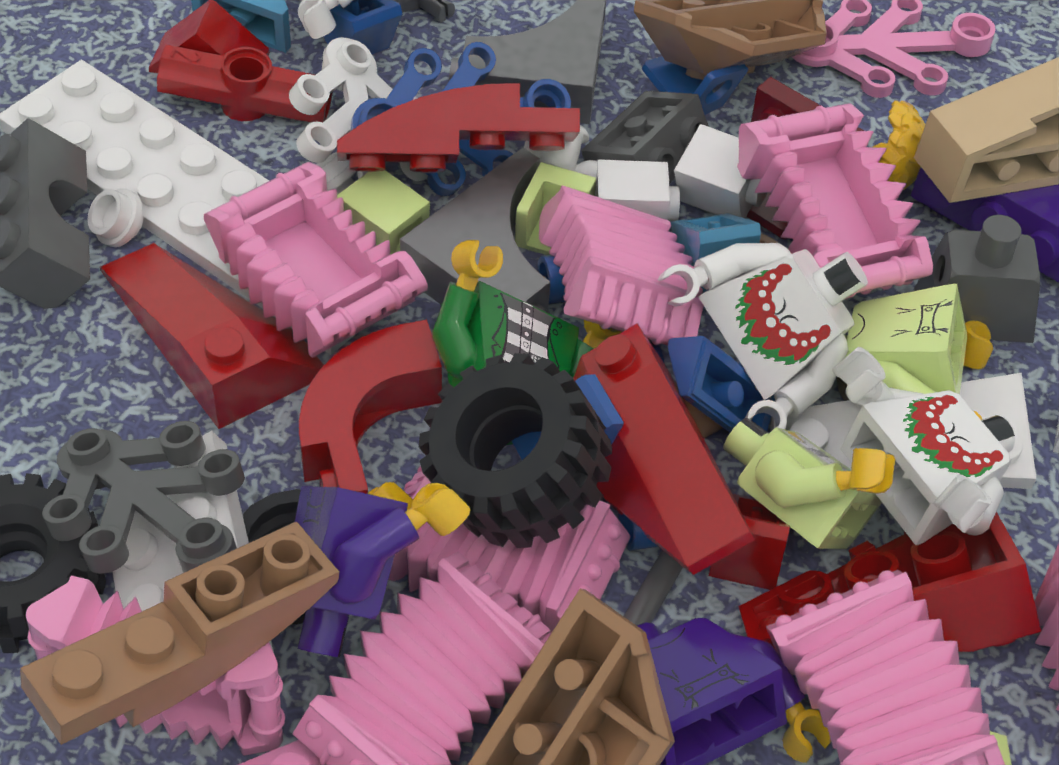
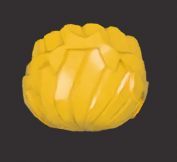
[872,100,926,190]

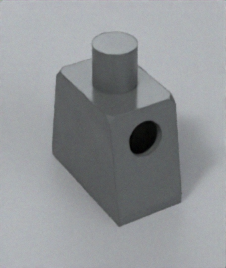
[914,215,1040,343]

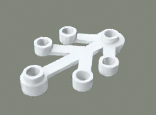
[289,37,428,181]

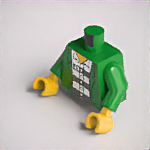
[432,240,622,445]

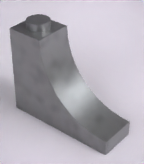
[449,0,606,124]
[400,148,550,314]

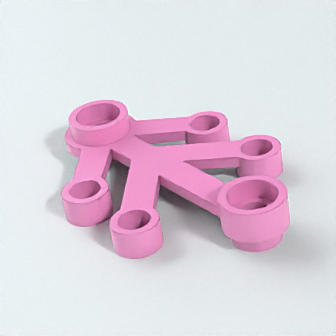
[792,0,995,98]

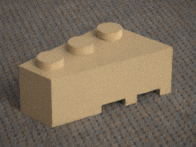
[914,57,1059,203]

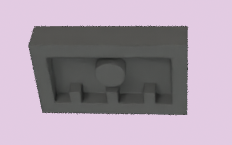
[581,91,709,184]

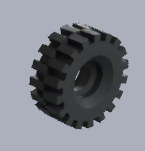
[0,473,106,653]

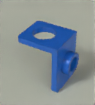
[642,56,749,115]

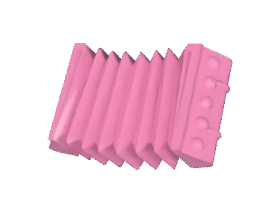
[737,103,933,299]
[204,162,428,358]
[539,185,704,346]
[389,465,630,633]
[293,552,551,765]
[766,570,1005,765]
[26,576,285,756]

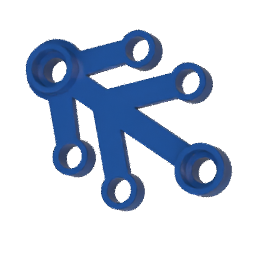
[351,42,571,196]

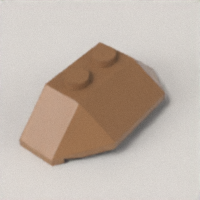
[634,0,827,80]
[468,588,675,765]

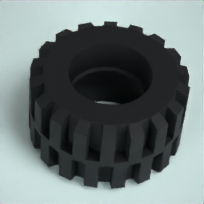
[418,353,612,548]

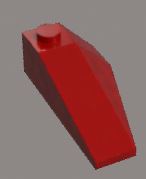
[739,512,1041,652]

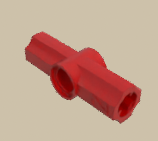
[157,44,333,123]

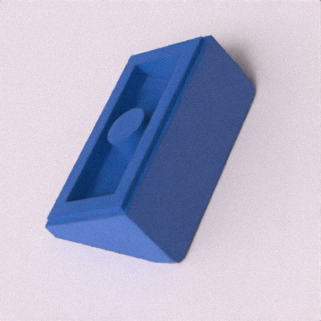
[668,336,775,433]

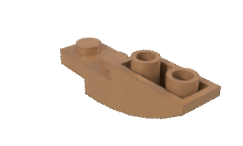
[20,521,339,745]

